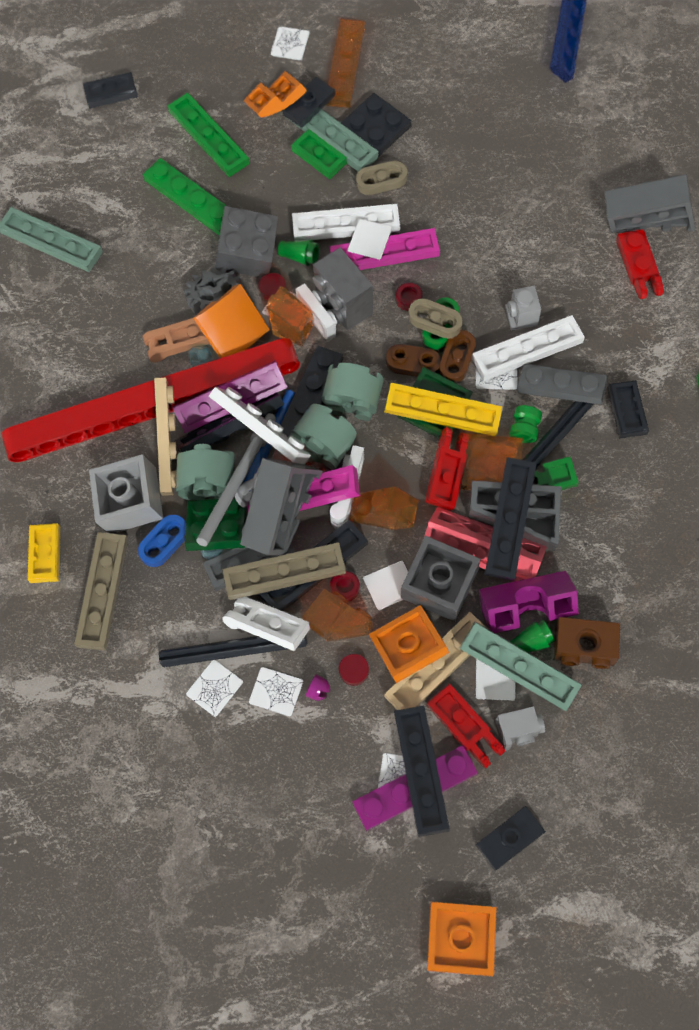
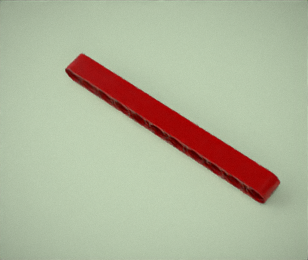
[1,338,301,463]

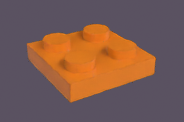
[369,605,449,683]
[427,902,496,977]

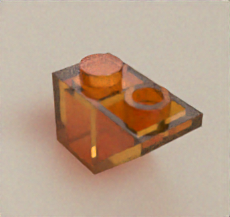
[266,286,314,347]
[349,486,419,530]
[302,589,373,642]

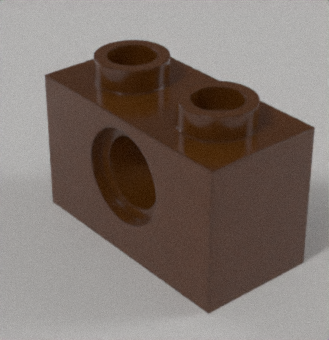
[553,617,620,669]

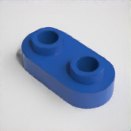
[138,515,186,567]

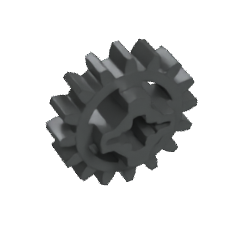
[184,267,243,314]

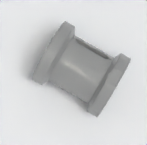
[234,473,257,508]

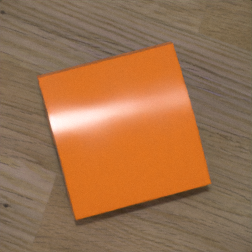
[243,71,307,118]
[193,284,270,358]

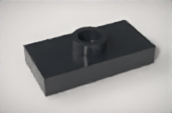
[82,72,138,109]
[282,77,335,128]
[607,380,649,439]
[475,806,546,871]

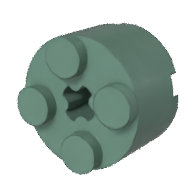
[321,363,384,421]
[288,404,357,470]
[176,444,235,501]

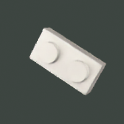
[296,284,337,342]

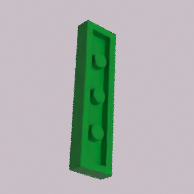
[167,93,250,177]
[142,158,226,236]

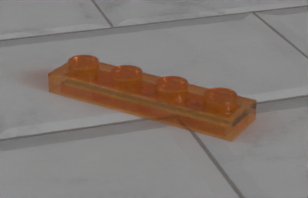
[326,19,365,108]

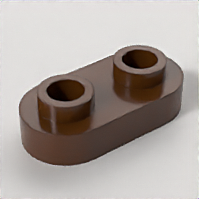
[439,330,476,383]
[386,344,441,377]

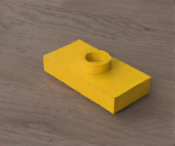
[28,523,60,583]

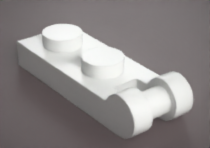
[330,445,364,529]
[223,597,310,651]

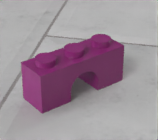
[479,570,579,633]

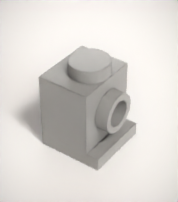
[505,286,541,330]
[495,706,545,751]

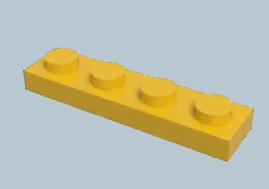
[384,383,502,436]

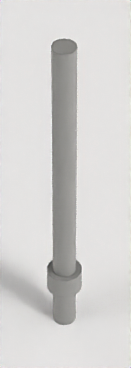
[196,413,276,546]

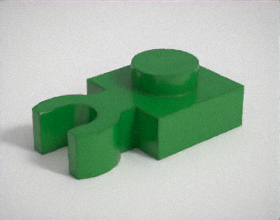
[534,456,579,490]

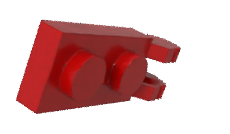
[616,229,664,299]
[425,427,469,510]
[426,683,505,768]

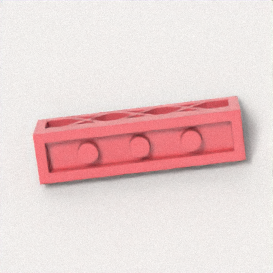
[424,507,547,581]

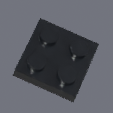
[341,93,412,157]

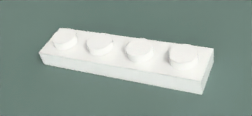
[292,204,400,241]
[472,315,585,381]
[209,387,311,465]

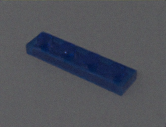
[550,0,587,83]

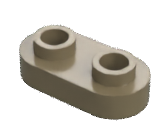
[356,161,407,195]
[409,299,462,338]

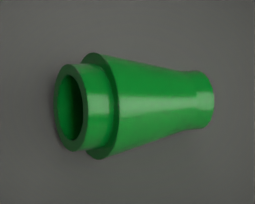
[278,239,319,266]
[509,620,555,653]

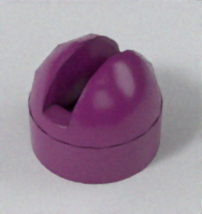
[305,674,330,701]

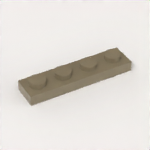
[75,532,128,651]
[222,542,346,600]

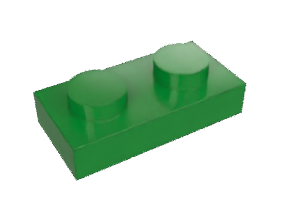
[291,129,347,180]

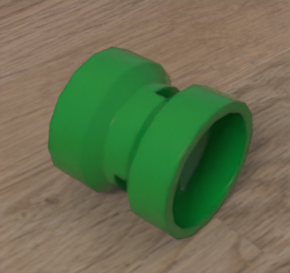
[509,405,542,443]

